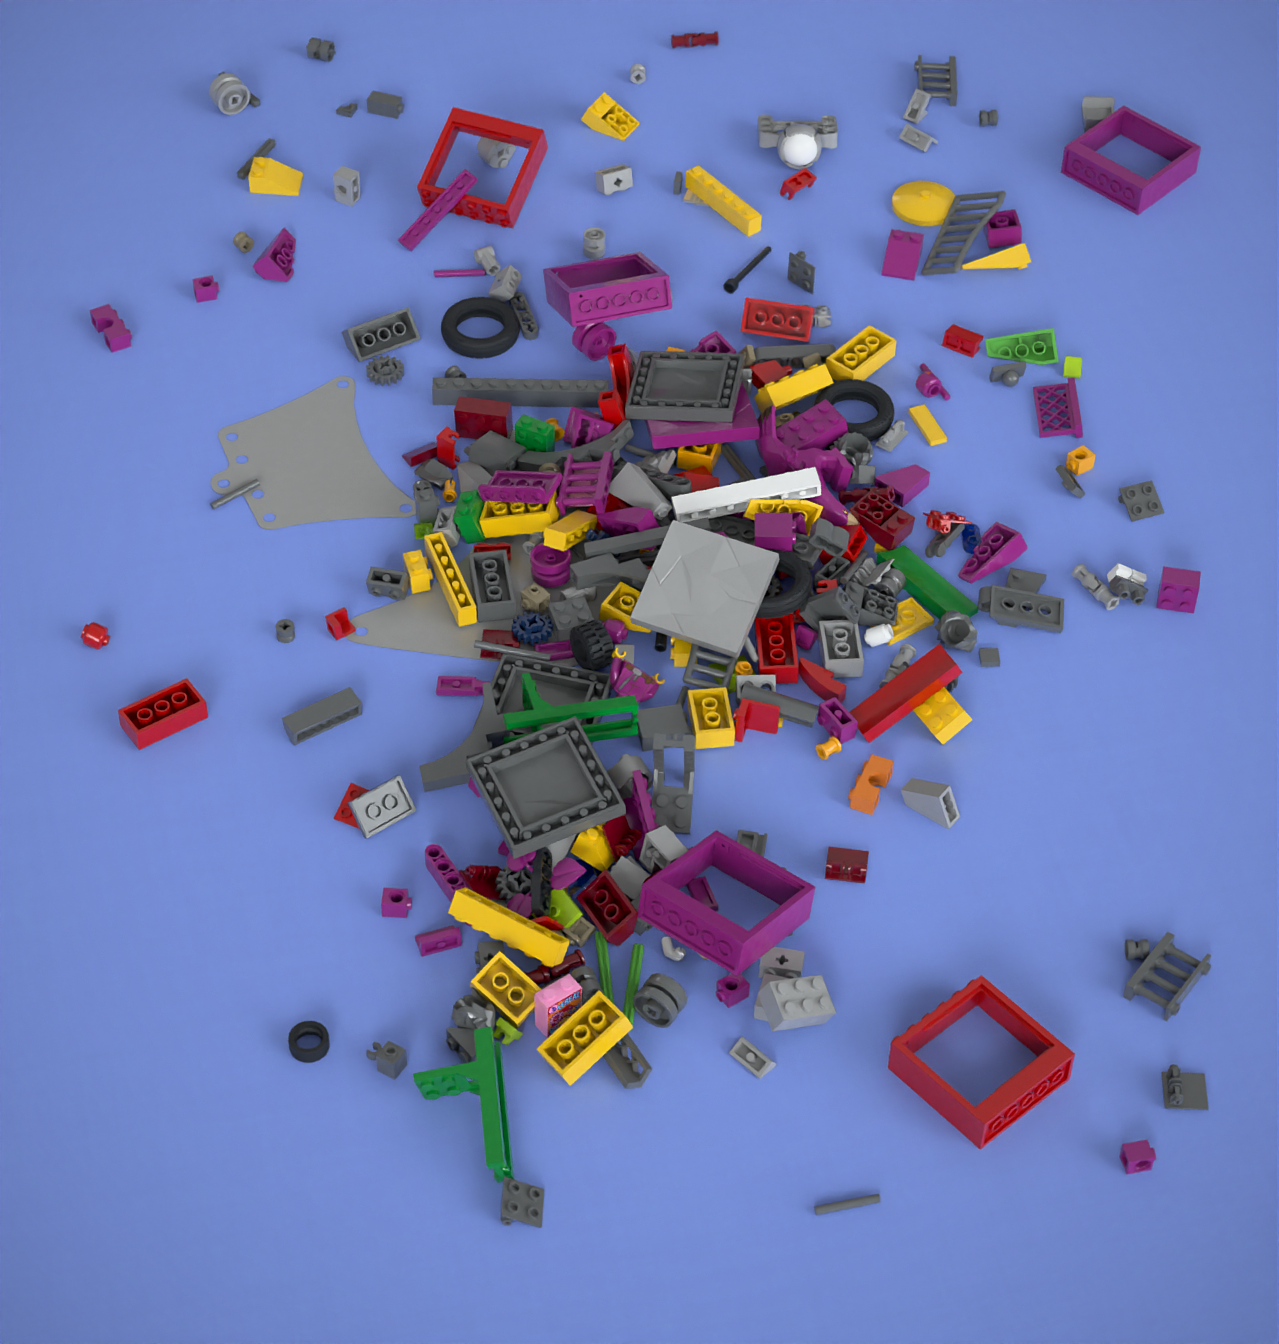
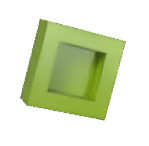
[493,1017,523,1045]

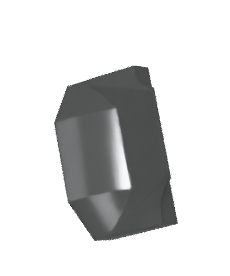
[414,459,453,490]

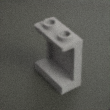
[1081,96,1115,132]

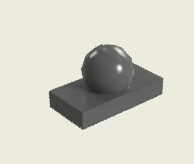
[989,361,1026,387]

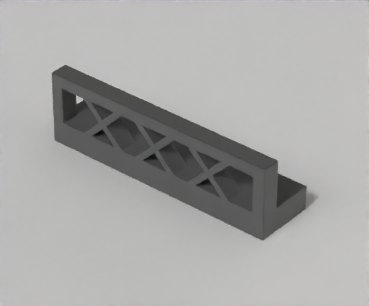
[603,1033,652,1089]

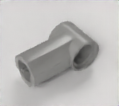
[474,246,500,276]
[560,586,597,602]

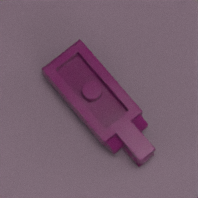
[436,676,490,696]

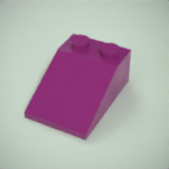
[881,229,924,281]
[597,506,660,551]

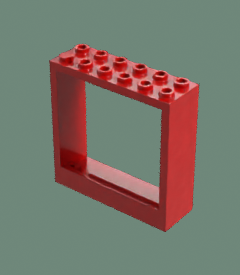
[417,107,548,228]
[888,975,1075,1149]

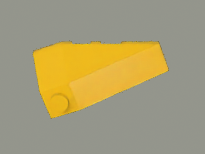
[960,243,1031,270]
[744,499,823,536]

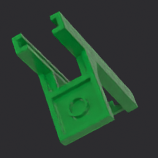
[503,673,638,744]
[413,1026,514,1183]

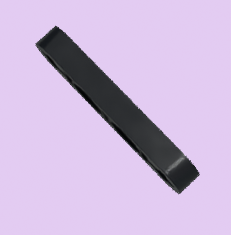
[531,847,552,918]

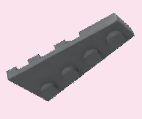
[998,568,1047,628]

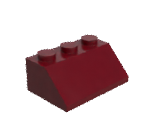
[576,869,639,947]

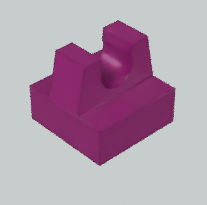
[795,624,818,650]

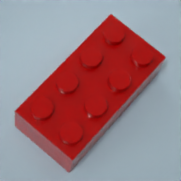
[740,297,815,342]
[754,613,799,684]
[118,678,208,750]

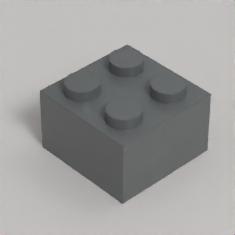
[548,596,594,642]

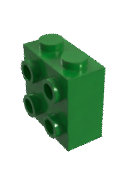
[515,414,555,453]
[453,490,485,544]

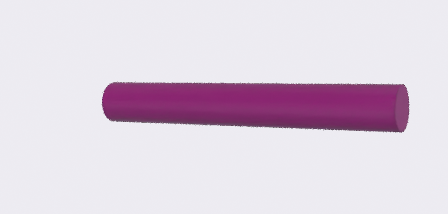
[434,269,485,277]
[919,363,951,400]

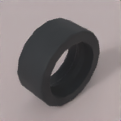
[288,1021,330,1063]

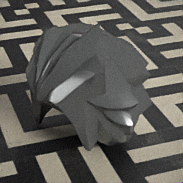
[829,432,873,465]
[934,610,978,652]
[452,987,496,1030]

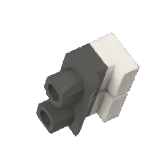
[1107,563,1149,605]

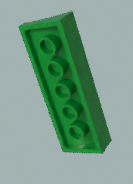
[876,545,979,620]

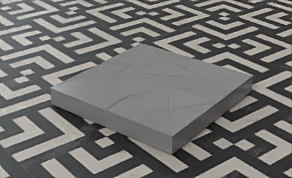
[630,520,780,658]

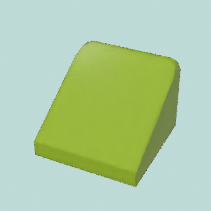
[1063,356,1082,378]

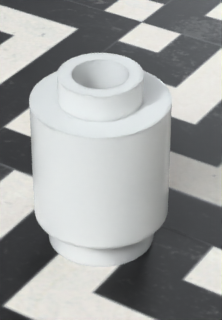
[864,624,894,647]

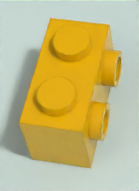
[402,550,433,594]

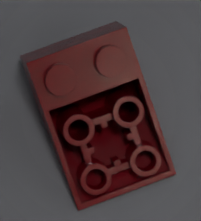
[849,491,915,551]

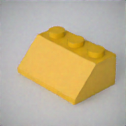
[570,822,615,872]

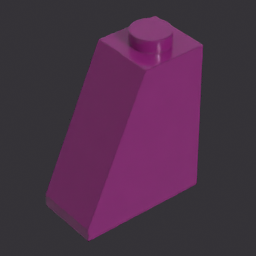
[874,464,930,507]

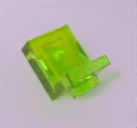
[414,522,433,539]

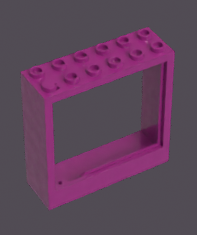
[1061,106,1201,215]
[543,252,672,327]
[638,830,816,976]

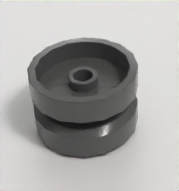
[633,973,688,1028]

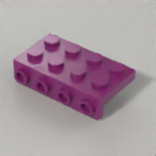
[478,470,563,504]
[622,770,659,861]

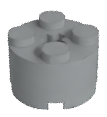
[477,137,516,168]
[607,754,654,799]

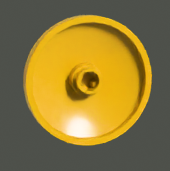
[892,181,956,226]

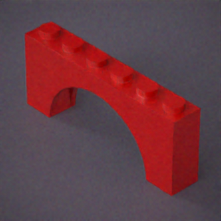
[598,343,635,430]

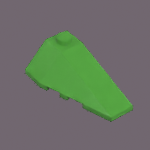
[985,328,1059,365]

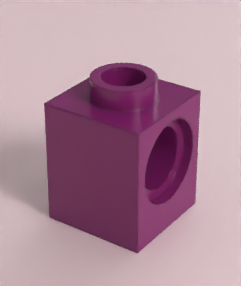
[192,276,219,303]
[381,888,412,918]
[715,973,750,1008]
[1119,1140,1156,1175]

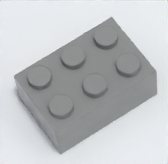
[818,620,864,678]
[758,975,836,1031]

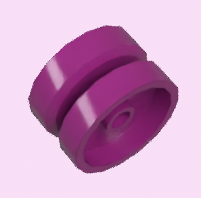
[572,322,616,361]
[530,542,571,587]

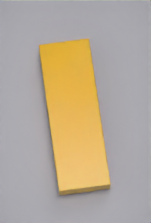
[908,404,947,446]

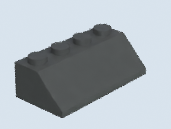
[341,307,421,362]

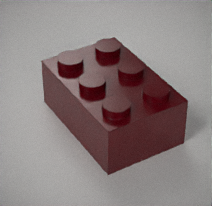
[454,396,513,439]

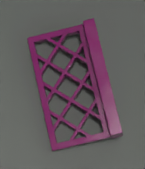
[1033,378,1083,438]

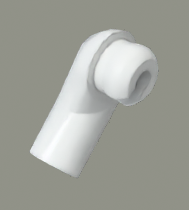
[661,937,686,961]

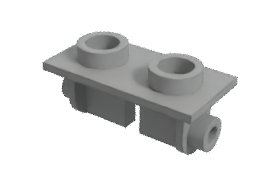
[875,420,909,452]

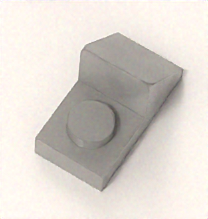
[903,89,931,124]

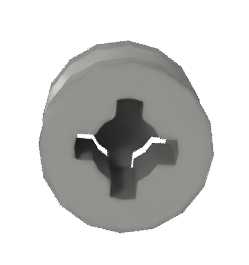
[630,64,646,84]

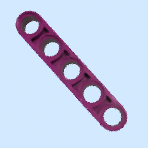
[425,844,472,927]

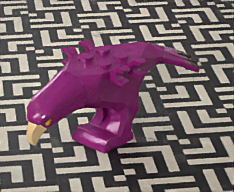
[755,405,859,526]

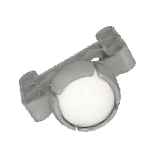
[757,115,838,169]

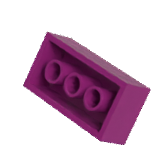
[776,399,848,450]

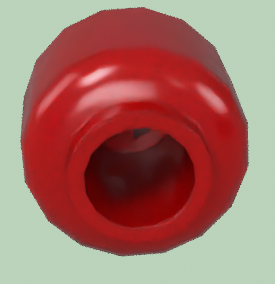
[80,622,111,650]

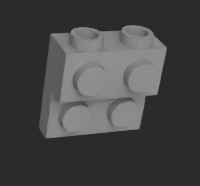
[634,449,677,473]

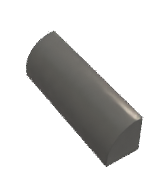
[738,683,819,728]
[282,687,362,746]

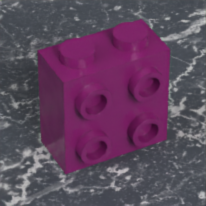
[755,513,796,552]

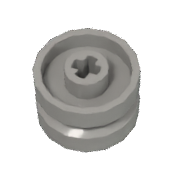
[209,73,250,115]

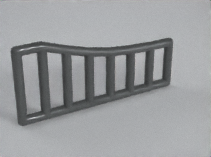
[921,191,1006,276]
[683,643,737,691]

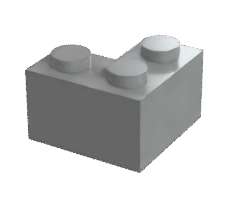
[639,825,688,874]

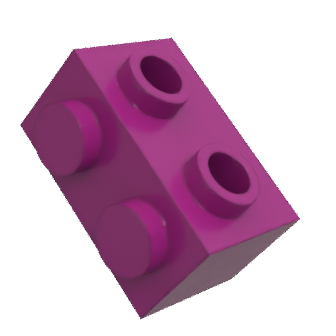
[817,697,858,744]

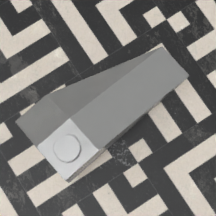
[457,460,492,504]

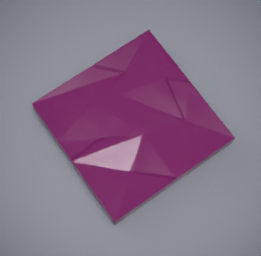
[644,381,760,449]

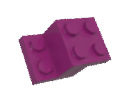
[562,406,614,448]

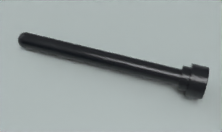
[723,246,772,294]

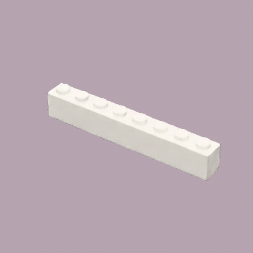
[672,467,821,523]

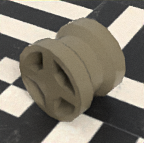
[233,232,254,253]

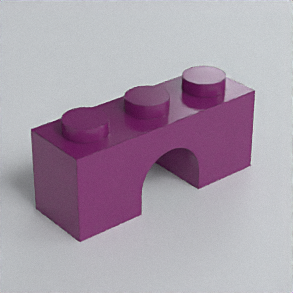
[90,304,132,353]

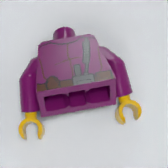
[610,648,665,703]

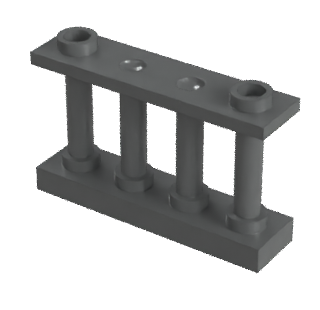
[914,55,957,106]
[1123,931,1211,1021]

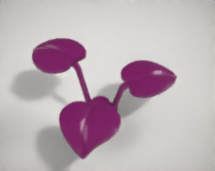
[506,851,587,919]

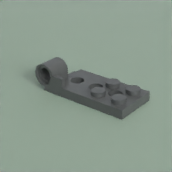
[978,585,1064,633]

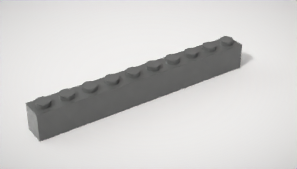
[432,377,609,408]

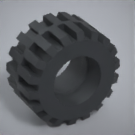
[570,620,614,671]

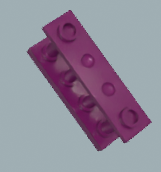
[556,452,614,515]

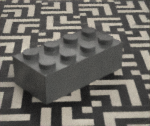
[469,550,516,622]

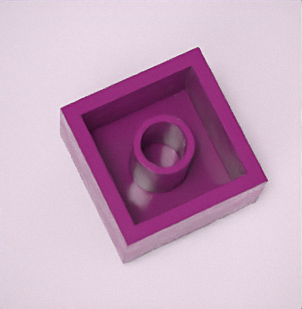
[983,209,1022,248]
[1156,566,1201,613]

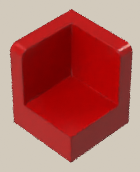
[325,607,356,640]

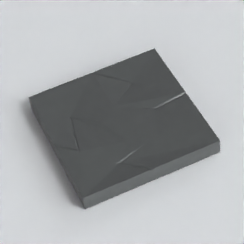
[625,351,745,422]
[472,653,612,749]
[465,716,626,859]

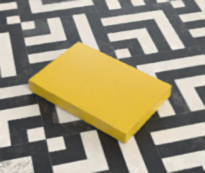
[869,597,934,646]

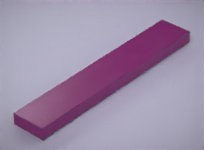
[398,169,478,251]

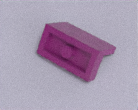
[415,925,461,957]

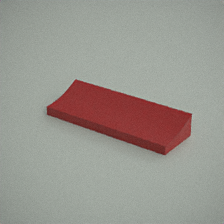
[849,644,963,743]

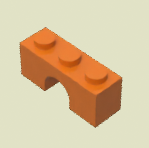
[848,754,894,815]

